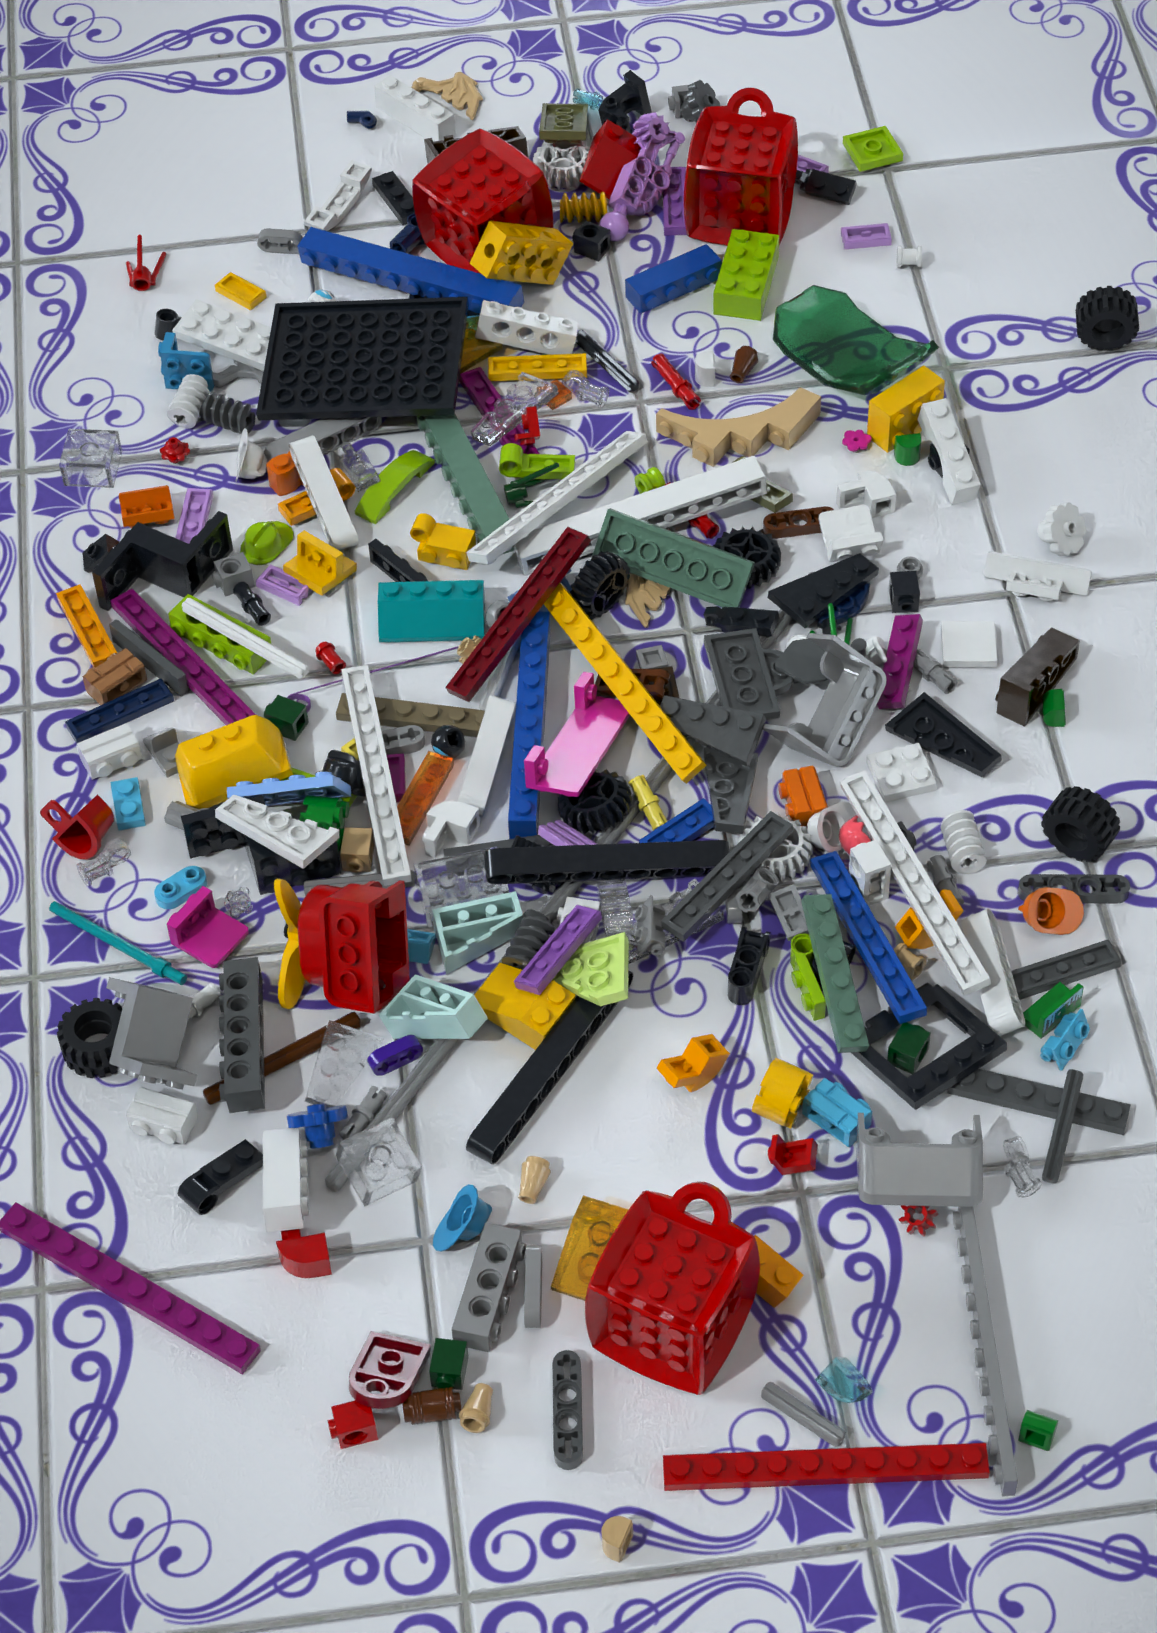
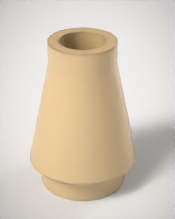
[518,1156,551,1204]
[459,1383,493,1433]

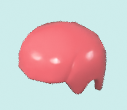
[839,815,871,855]

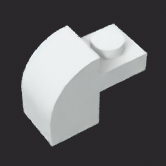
[836,471,896,518]
[422,801,480,858]

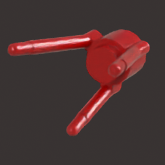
[126,234,166,291]

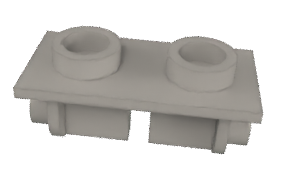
[635,895,666,956]

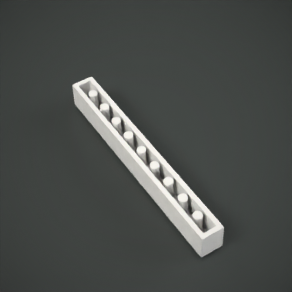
[513,456,767,575]

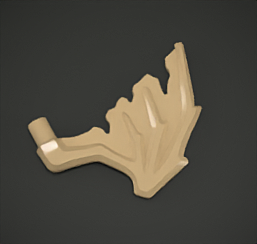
[411,72,483,120]
[625,573,670,628]

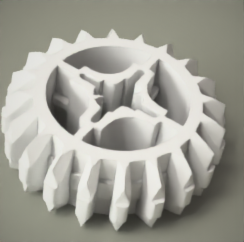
[533,140,590,190]
[737,812,813,883]

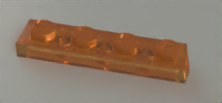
[397,751,454,846]

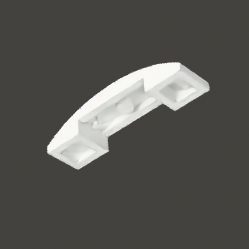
[304,160,372,231]

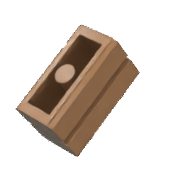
[82,648,147,705]

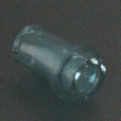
[573,88,603,110]

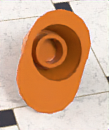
[1018,887,1084,935]

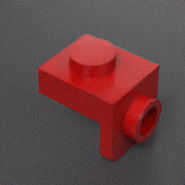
[768,1134,818,1175]

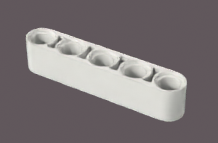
[289,435,359,551]
[458,695,516,817]
[961,908,1025,1037]

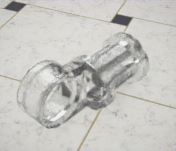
[562,370,609,408]
[77,838,131,886]
[1003,1135,1042,1198]

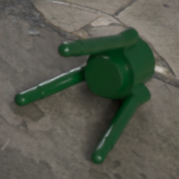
[504,463,559,508]

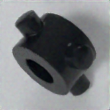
[818,618,841,635]

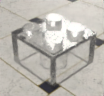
[59,429,122,488]
[335,1117,422,1207]

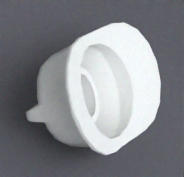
[236,428,267,482]
[806,801,860,853]

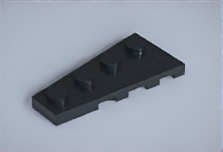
[767,553,879,628]
[885,692,1002,777]

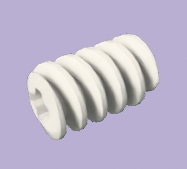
[167,374,210,429]
[940,810,987,874]

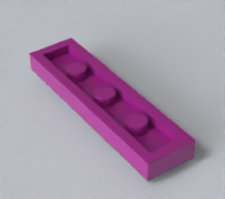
[877,614,923,709]

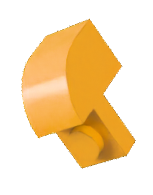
[895,889,964,949]
[657,1034,730,1092]

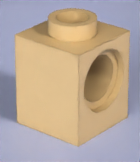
[340,827,375,873]

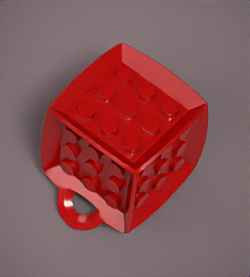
[684,88,798,245]
[412,128,553,274]
[585,1181,760,1395]

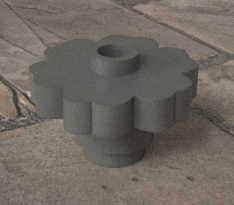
[680,80,720,121]

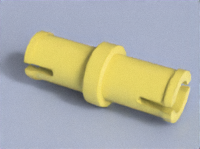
[628,775,668,831]

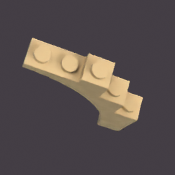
[656,387,821,467]

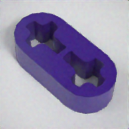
[367,1035,423,1076]

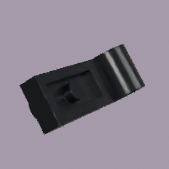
[177,1139,263,1215]

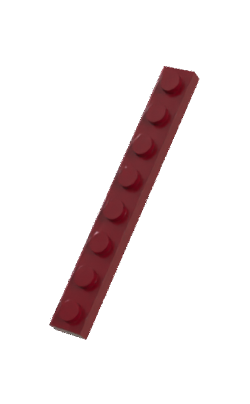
[445,527,591,702]

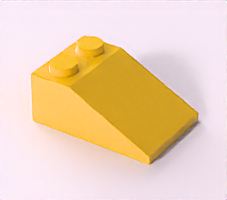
[474,963,576,1050]

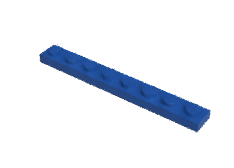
[810,851,927,1024]

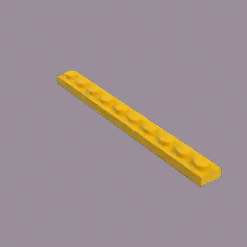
[544,583,707,784]

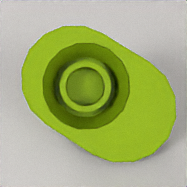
[240,521,293,565]

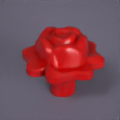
[160,437,190,463]

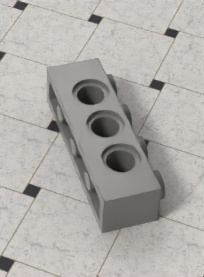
[451,1223,526,1352]

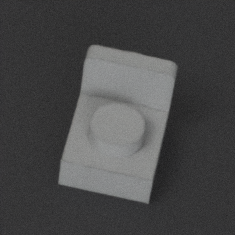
[668,84,690,118]

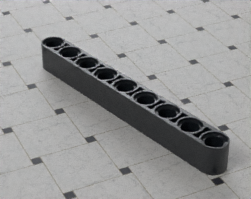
[484,840,730,884]
[466,970,633,1165]

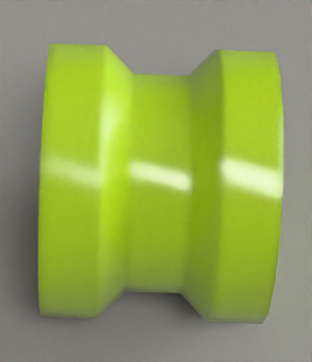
[634,467,665,494]

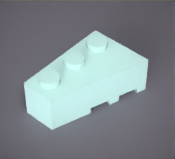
[432,891,523,975]
[379,974,488,1039]

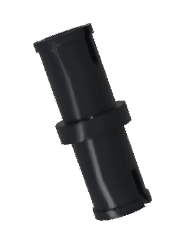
[233,582,271,626]

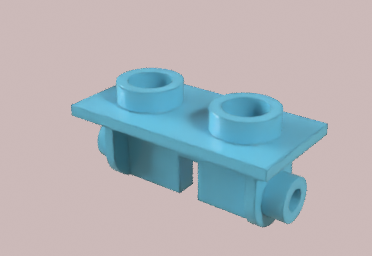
[1040,1009,1090,1071]

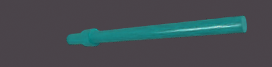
[49,901,188,985]

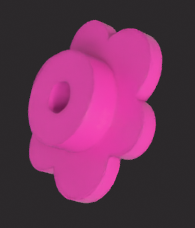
[842,430,871,452]

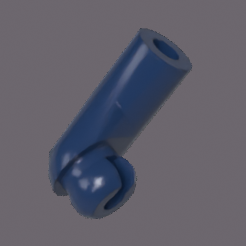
[347,111,377,129]

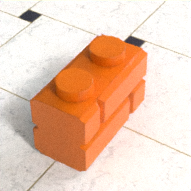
[778,766,828,827]

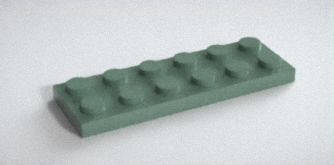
[592,508,755,607]

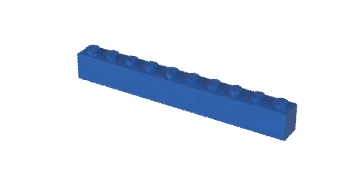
[297,227,524,313]
[508,612,551,839]

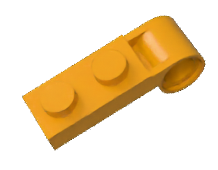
[278,468,355,526]

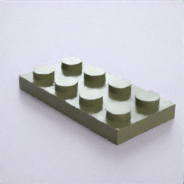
[539,103,588,143]

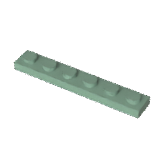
[801,894,869,1053]

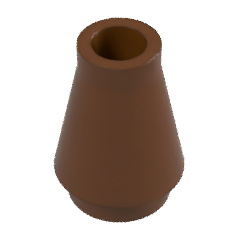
[730,346,758,383]

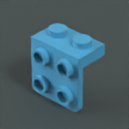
[158,332,214,392]

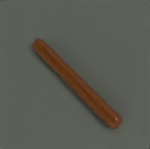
[203,1012,361,1105]

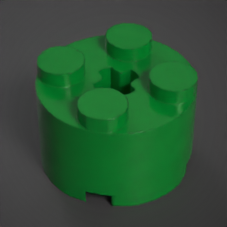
[299,795,350,852]

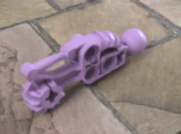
[600,112,685,241]

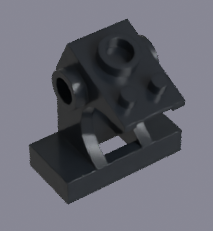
[598,70,652,134]

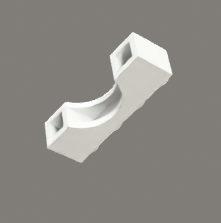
[918,398,981,505]

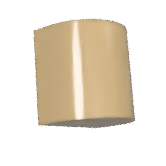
[601,1516,633,1563]

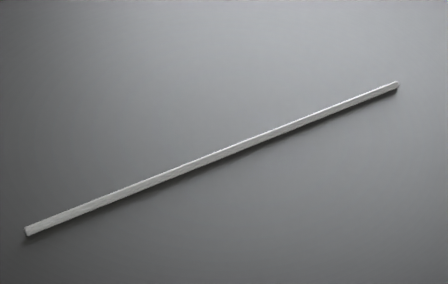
[325,572,813,1192]

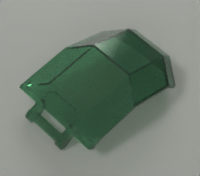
[772,285,939,395]

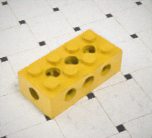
[470,221,574,285]

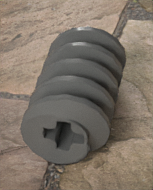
[199,392,256,434]
[502,909,556,970]

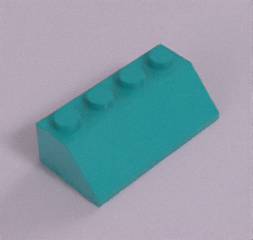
[378,580,485,642]

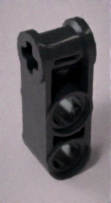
[728,926,771,1005]

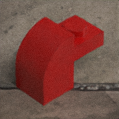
[276,1229,332,1278]

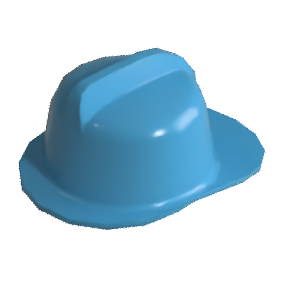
[433,1184,492,1252]

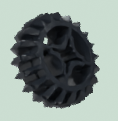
[713,526,781,589]
[570,551,630,620]
[558,769,632,835]

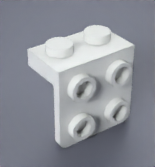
[818,505,884,562]

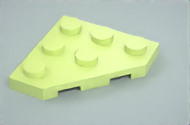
[552,932,629,1006]

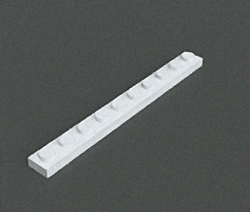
[467,431,648,565]
[341,665,412,886]
[840,770,991,996]

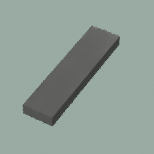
[109,619,188,697]
[1012,939,1121,1000]

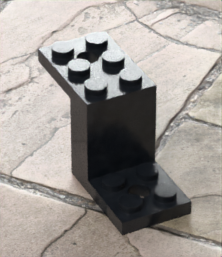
[92,511,233,611]
[181,795,342,895]

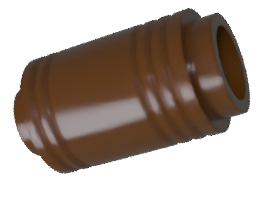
[402,1387,461,1425]

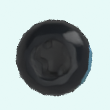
[431,725,466,759]

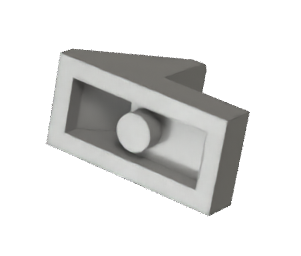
[143,728,179,778]

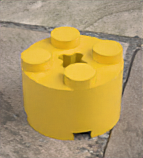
[752,1058,814,1129]

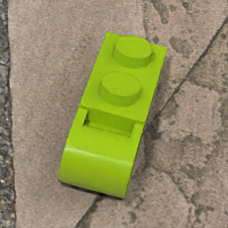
[499,443,575,480]
[790,934,826,1021]

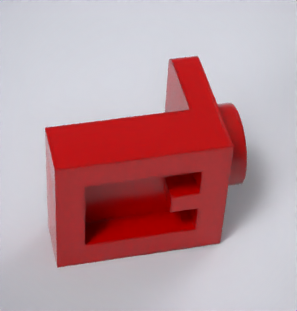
[514,406,540,446]

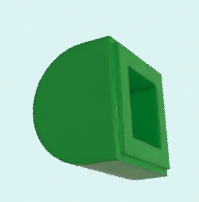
[894,433,921,466]
[1042,689,1066,727]
[1018,1410,1058,1451]

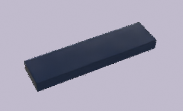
[65,678,174,743]

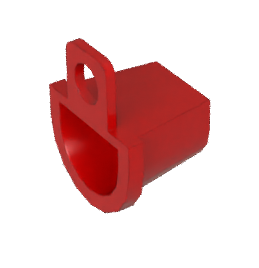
[40,794,114,859]

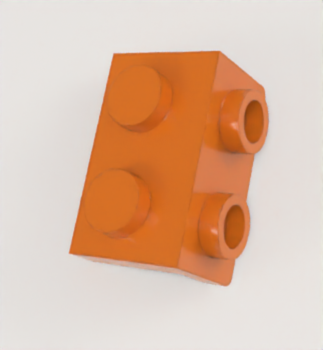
[119,485,175,528]

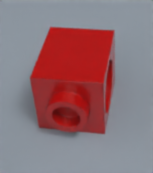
[327,1400,378,1449]

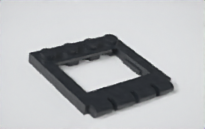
[851,983,1007,1110]

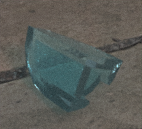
[815,1357,873,1403]

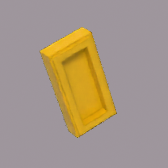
[215,272,267,310]

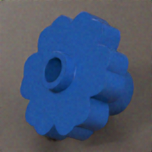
[287,1103,348,1149]

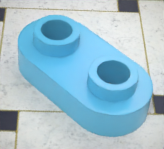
[154,866,207,909]

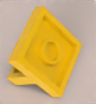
[283,530,357,596]

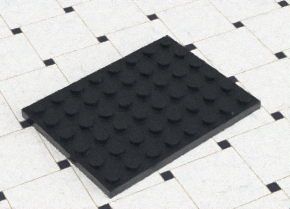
[256,297,469,421]

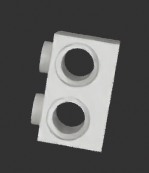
[849,840,891,906]

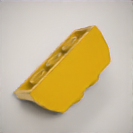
[175,715,293,810]

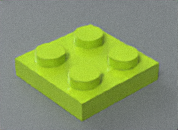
[842,126,903,172]

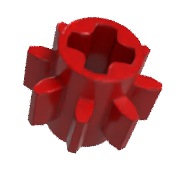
[899,1205,939,1237]

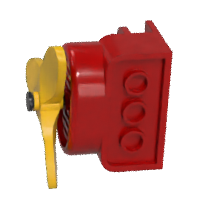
[274,879,410,1014]

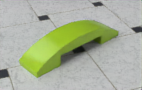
[355,450,435,524]

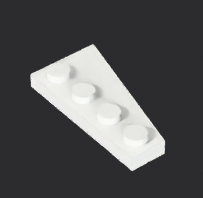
[215,795,339,869]

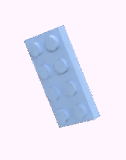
[227,772,351,806]

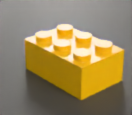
[867,365,945,453]

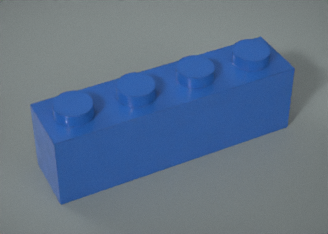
[625,244,722,314]

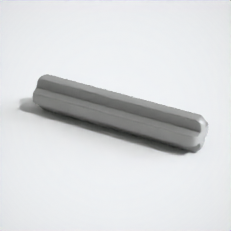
[761,1382,846,1447]

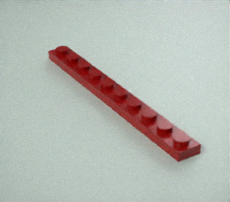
[663,1443,990,1491]

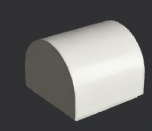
[695,351,715,387]

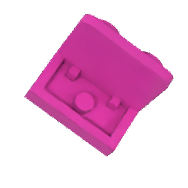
[167,886,249,968]

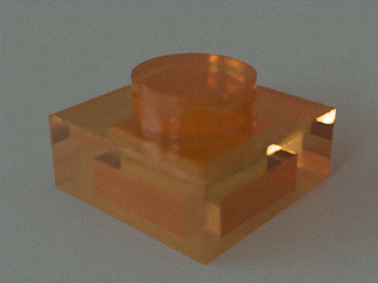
[537,379,572,410]

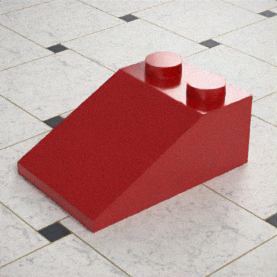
[579,119,641,200]

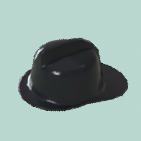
[316,750,366,797]

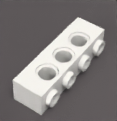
[475,300,579,355]

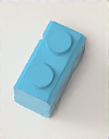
[802,1078,872,1147]

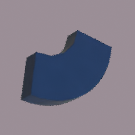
[817,583,870,628]

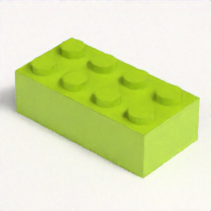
[713,229,779,321]

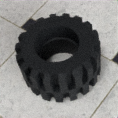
[1075,286,1139,351]
[1041,786,1120,862]
[57,998,122,1078]

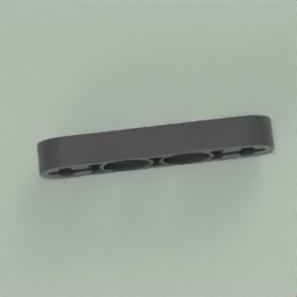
[1018,874,1130,904]
[552,1350,583,1470]

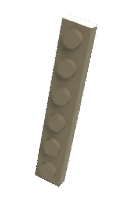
[336,693,485,737]

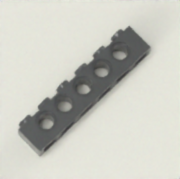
[219,957,265,1113]

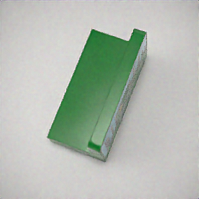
[1023,982,1084,1039]

